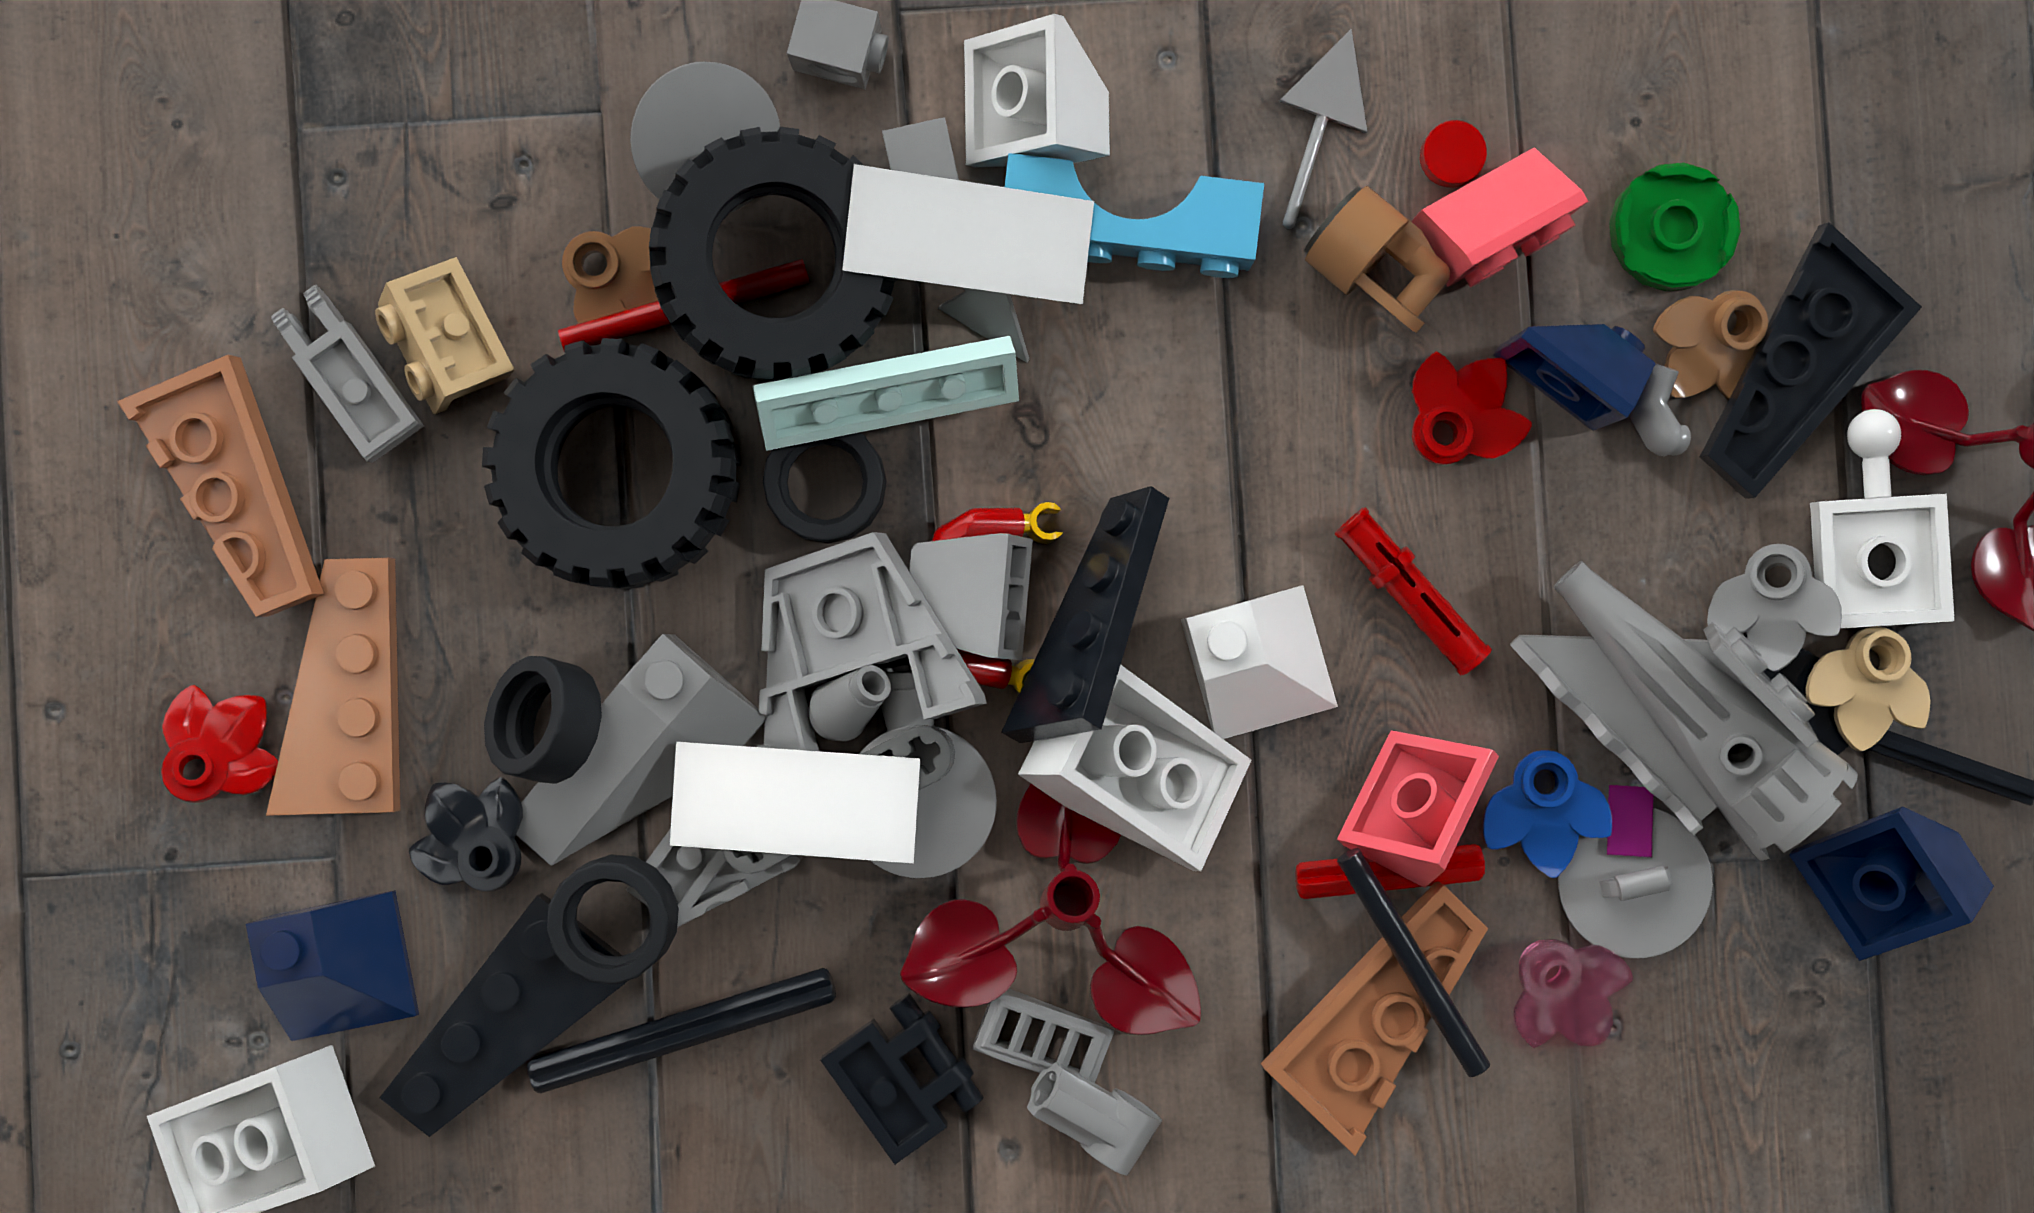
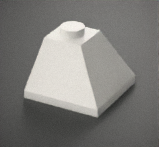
[964,14,1110,167]
[1181,585,1338,739]

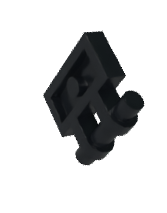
[820,993,984,1165]

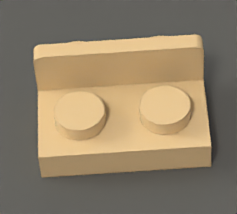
[375,257,514,414]

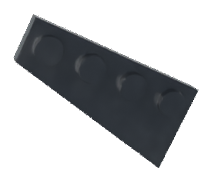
[1699,222,1922,499]
[1001,486,1170,743]
[379,893,629,1137]

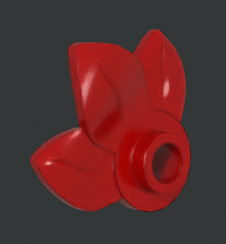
[1412,351,1532,465]
[161,685,278,803]

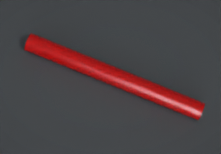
[558,259,810,350]

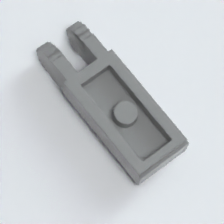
[271,285,424,463]

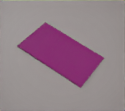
[1607,785,1653,857]

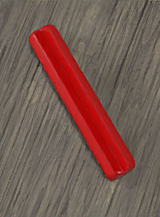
[1295,844,1485,899]

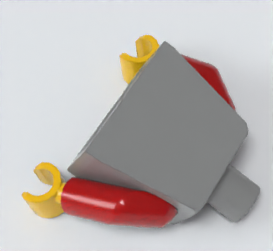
[908,502,1063,693]

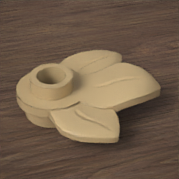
[1806,626,1931,752]

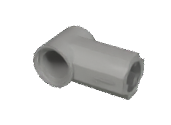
[1027,1061,1162,1176]

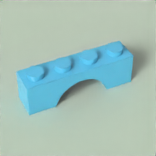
[1004,153,1264,278]

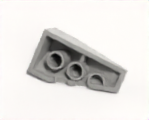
[516,634,767,866]

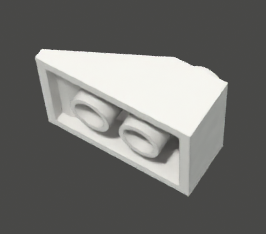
[1018,665,1251,872]
[147,1045,375,1213]

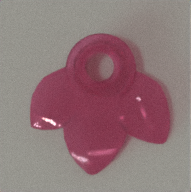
[1514,939,1633,1048]

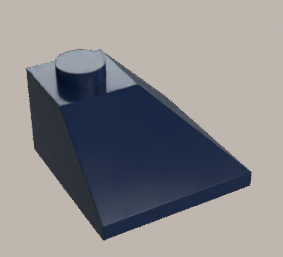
[1493,324,1656,431]
[1789,807,1994,961]
[246,890,419,1041]

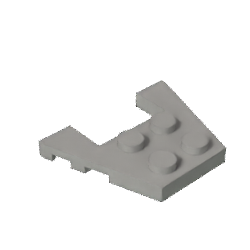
[757,532,986,751]

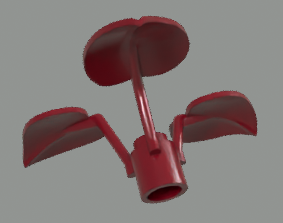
[1861,370,2034,631]
[900,784,1201,1035]

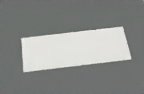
[842,164,1094,304]
[670,742,920,864]

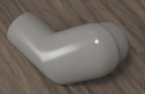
[1630,364,1691,457]

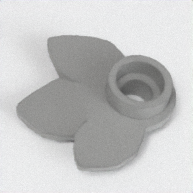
[1707,544,1842,672]

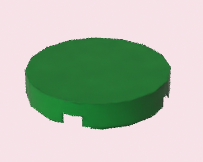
[1609,162,1741,291]

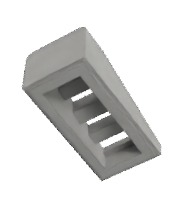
[973,988,1115,1083]

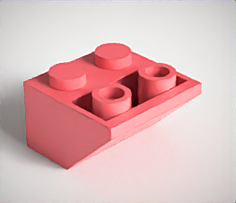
[1411,147,1589,288]

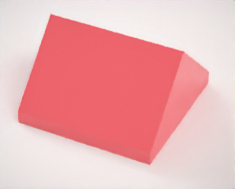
[1337,730,1499,888]

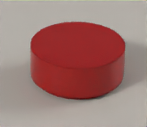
[1420,120,1487,188]

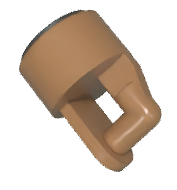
[1304,185,1450,333]

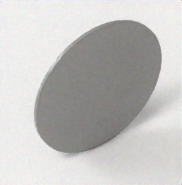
[630,61,780,212]
[859,725,997,878]
[1558,808,1713,958]

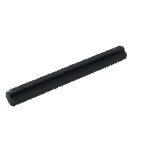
[527,968,836,1093]

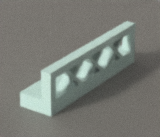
[752,336,1019,451]

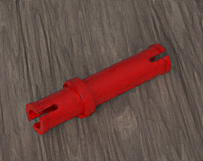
[1334,507,1492,676]

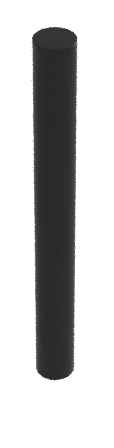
[1337,848,1490,1077]

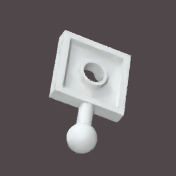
[1810,409,1954,628]

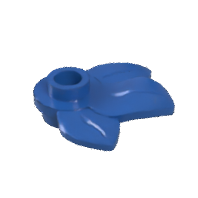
[1483,750,1612,878]

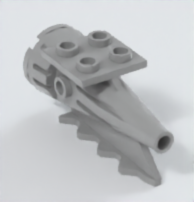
[1510,561,1858,861]

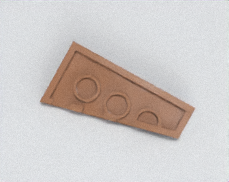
[117,355,324,617]
[266,558,400,816]
[1261,882,1488,1156]

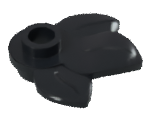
[409,777,523,891]

